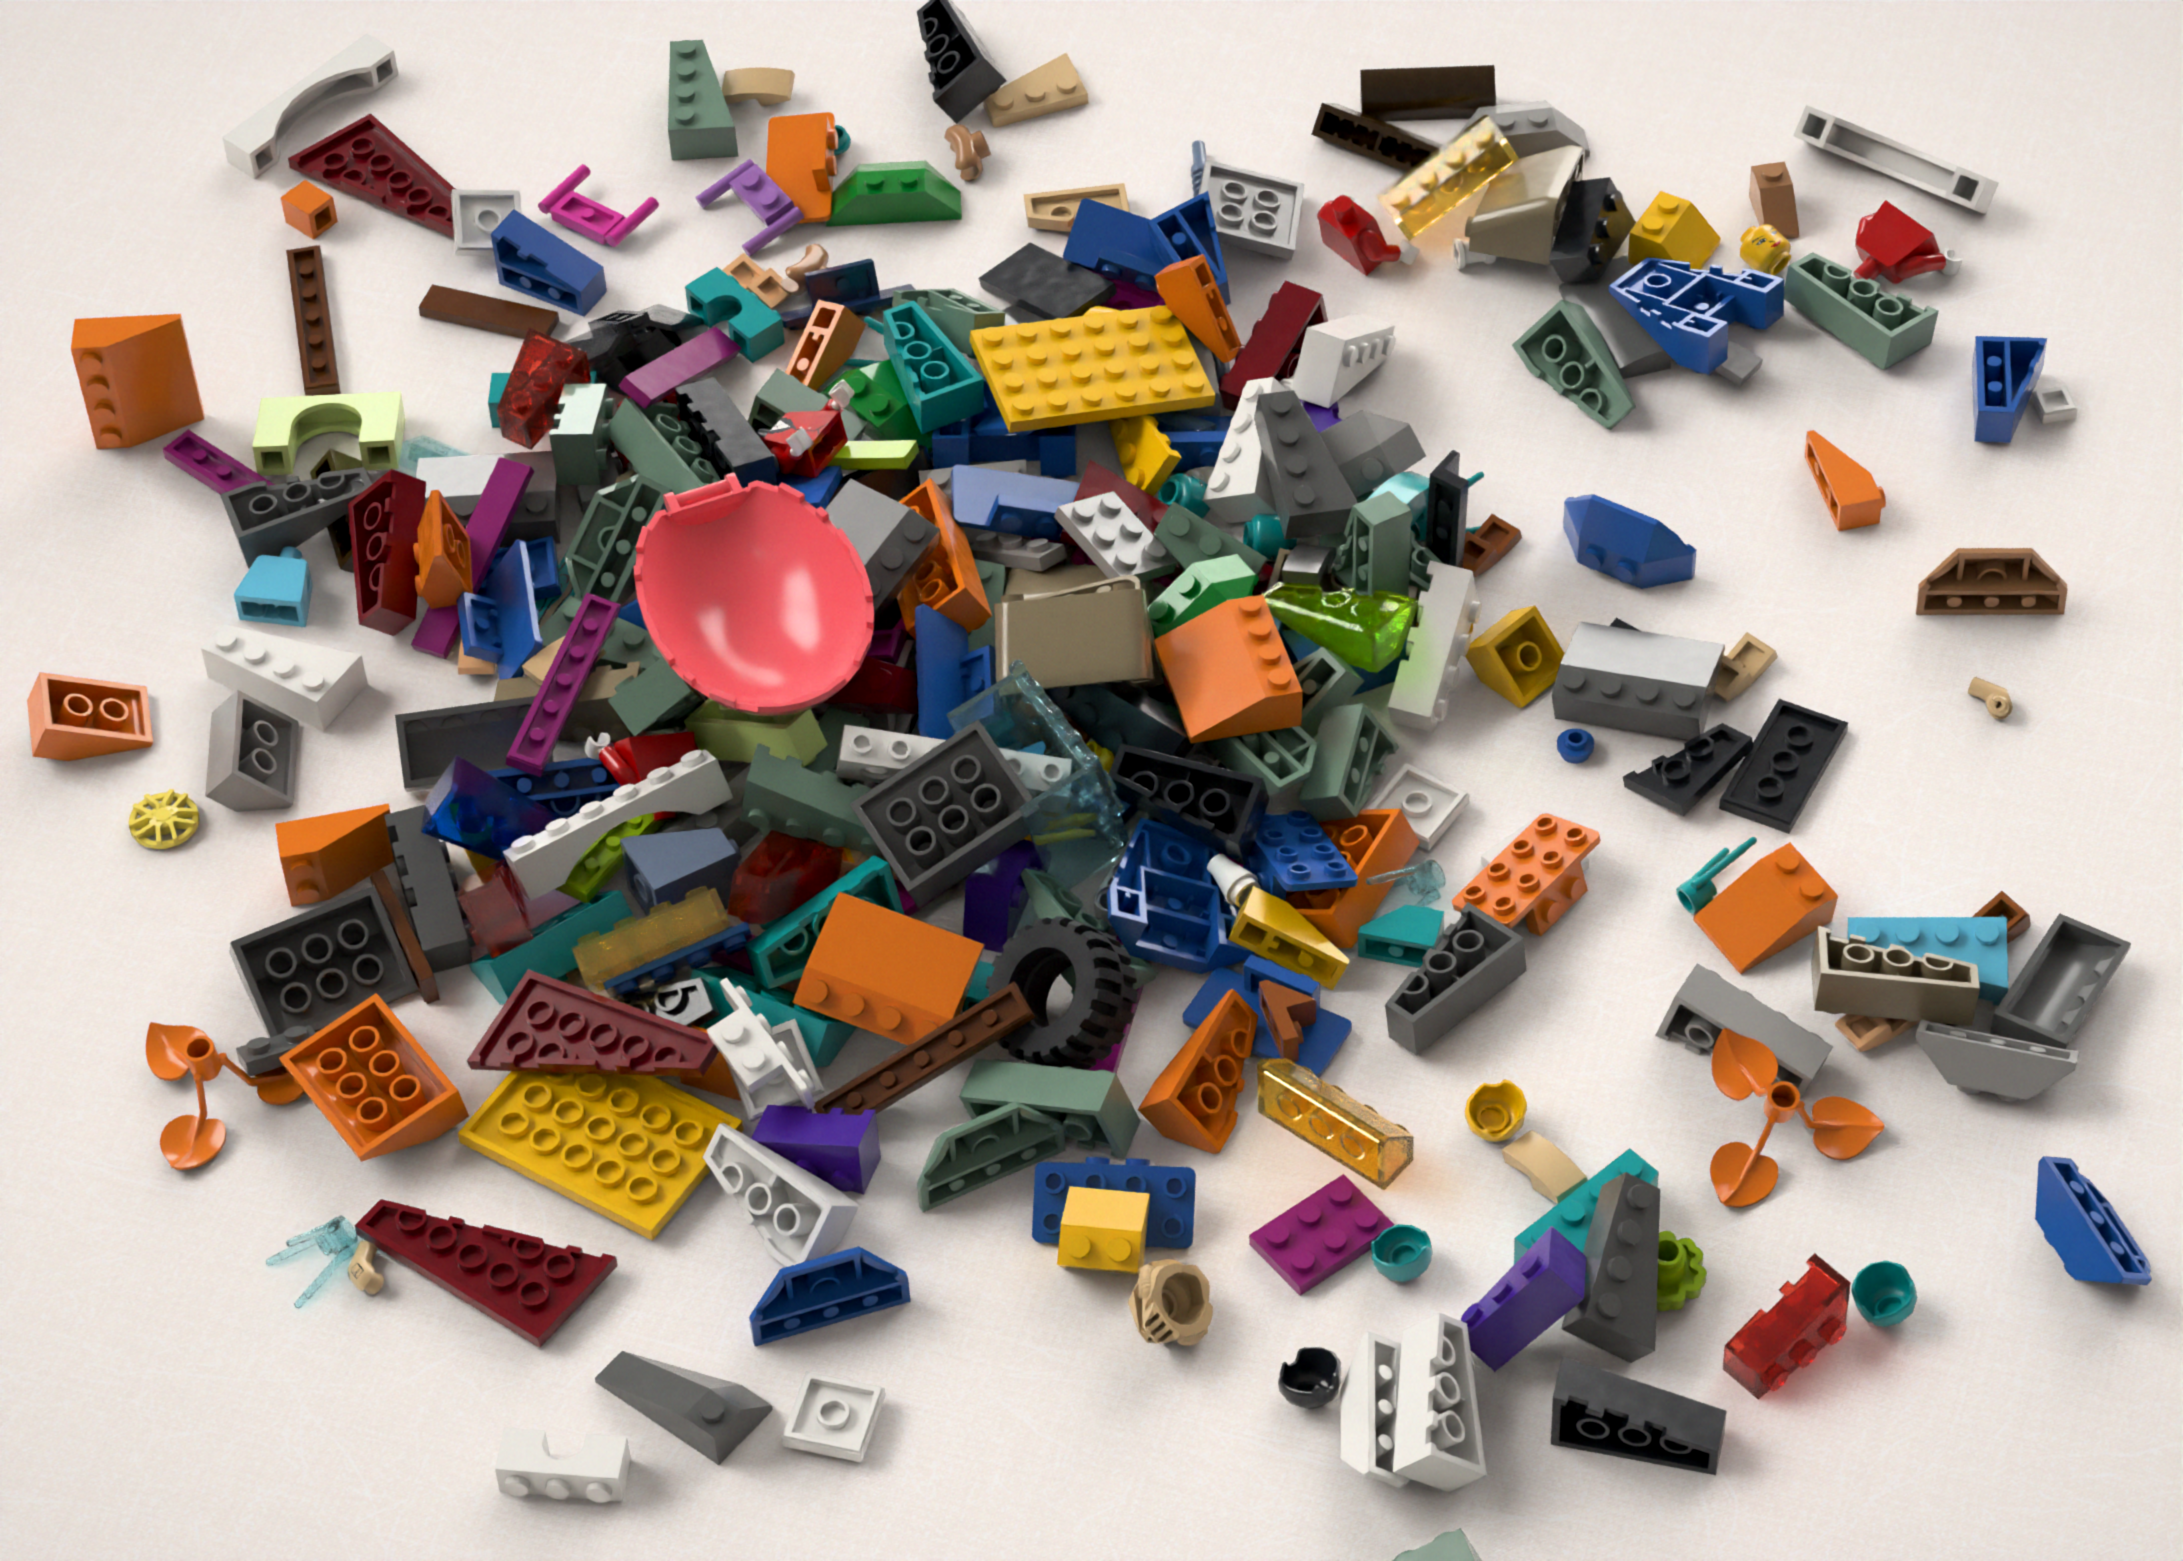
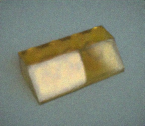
[1376,114,1520,241]
[571,886,732,993]
[1257,1058,1414,1190]

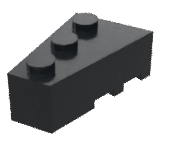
[1549,177,1636,282]

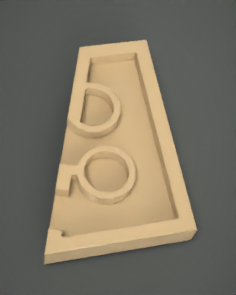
[983,53,1088,128]
[1023,183,1130,232]

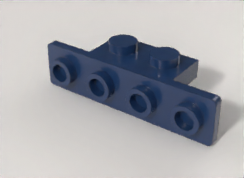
[779,258,916,330]

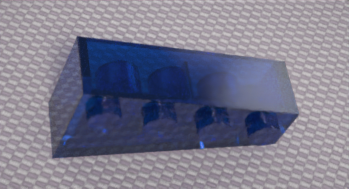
[421,755,562,864]

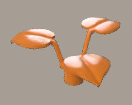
[146,1022,305,1170]
[1710,1028,1885,1208]

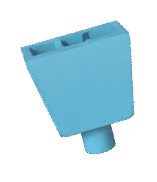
[234,546,312,627]

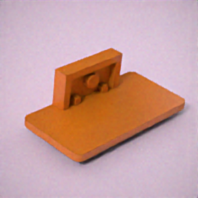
[766,112,838,224]
[1452,813,1601,937]

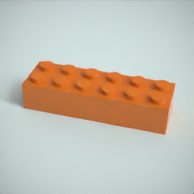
[897,478,992,640]

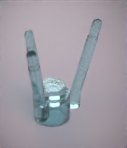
[1366,859,1446,907]
[266,1215,358,1308]

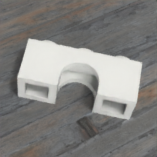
[495,1427,631,1503]

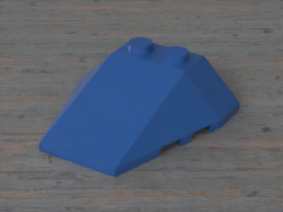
[1107,818,1255,974]

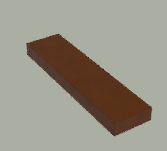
[418,284,559,343]
[370,869,440,1004]

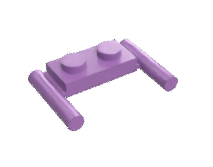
[695,159,804,257]

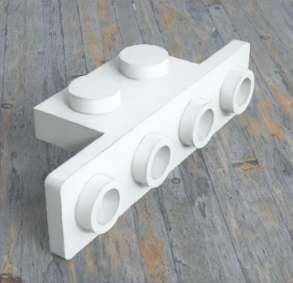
[707,978,815,1110]

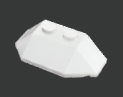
[1341,1331,1413,1488]

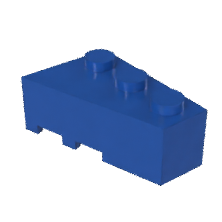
[1147,191,1231,306]
[491,209,607,317]
[1972,336,2047,443]

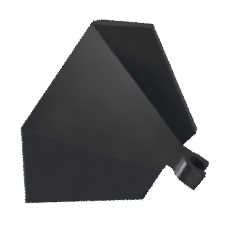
[547,304,704,388]

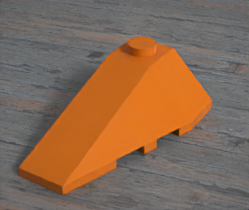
[1138,989,1258,1154]

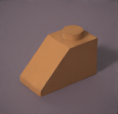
[1749,161,1799,239]

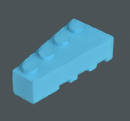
[1847,917,2008,1006]

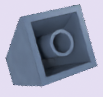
[620,828,745,928]

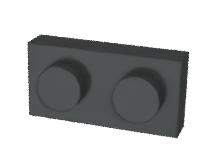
[236,1025,316,1077]

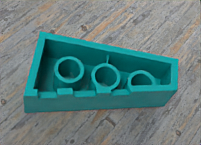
[745,855,905,989]

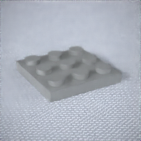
[1199,160,1305,260]

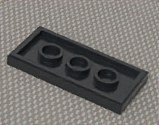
[978,243,1117,320]
[1719,699,1848,834]

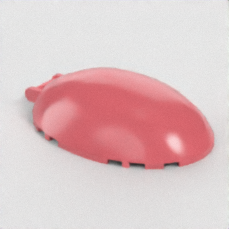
[634,473,874,716]

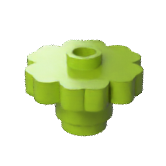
[1657,1231,1707,1312]

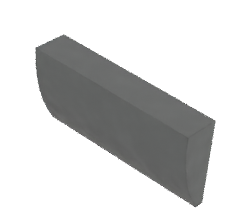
[1559,256,1671,379]
[395,696,554,792]
[1990,913,2131,1049]

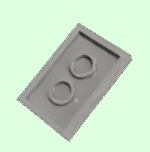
[1054,491,1177,582]

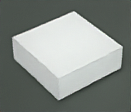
[2031,385,2078,424]

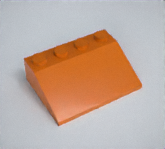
[71,314,205,449]
[1154,595,1303,743]
[1286,809,1420,948]
[793,891,985,1046]
[279,993,469,1162]

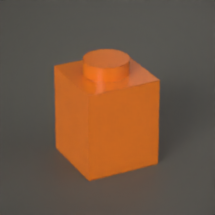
[281,180,338,240]

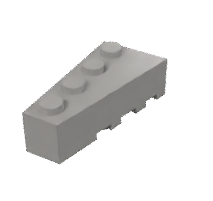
[1655,963,1833,1099]

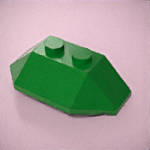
[826,160,962,227]
[821,359,933,454]
[1147,554,1259,676]

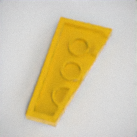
[1107,415,1182,497]

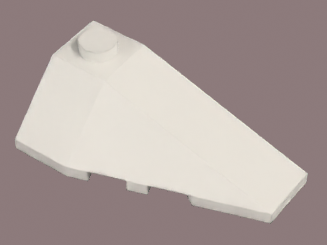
[703,1123,859,1267]

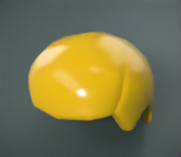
[1465,1079,1527,1142]

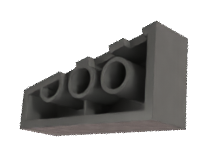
[1385,902,1527,1056]

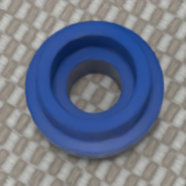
[1557,728,1594,764]

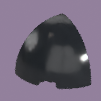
[597,328,695,397]

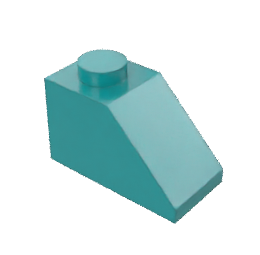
[1358,904,1444,968]

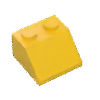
[1628,191,1721,270]
[1465,605,1565,708]
[1057,1186,1150,1275]

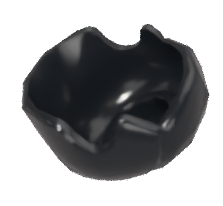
[1278,1347,1341,1409]

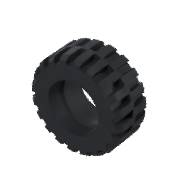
[985,916,1138,1070]

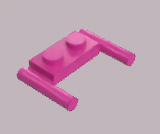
[538,164,659,247]

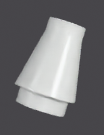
[1207,854,1261,907]

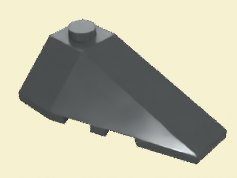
[220,467,372,569]
[595,1351,773,1465]

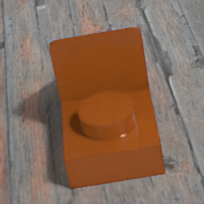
[1259,980,1316,1065]

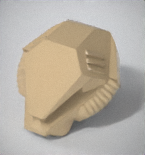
[1128,1259,1213,1346]

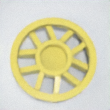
[129,789,200,849]

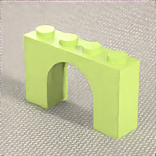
[252,391,405,476]

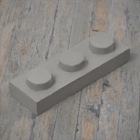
[969,532,1067,571]

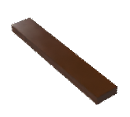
[286,245,341,396]
[813,982,1036,1115]

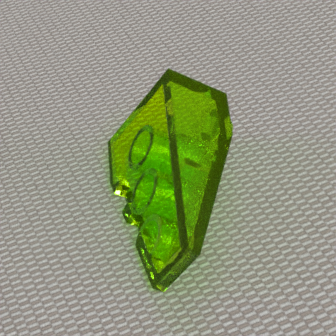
[1261,582,1418,673]

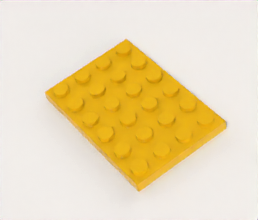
[969,305,1215,433]
[458,1071,744,1241]

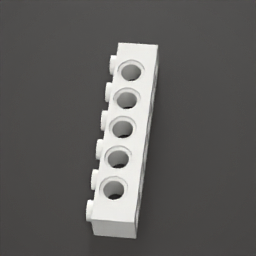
[836,725,1072,811]

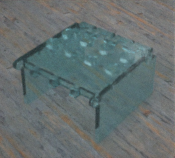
[946,660,1130,890]

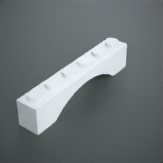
[222,33,398,179]
[1793,105,1999,214]
[503,749,733,901]

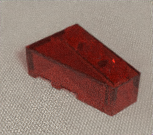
[497,327,592,450]
[727,830,844,925]
[457,859,534,959]
[1723,1253,1851,1399]

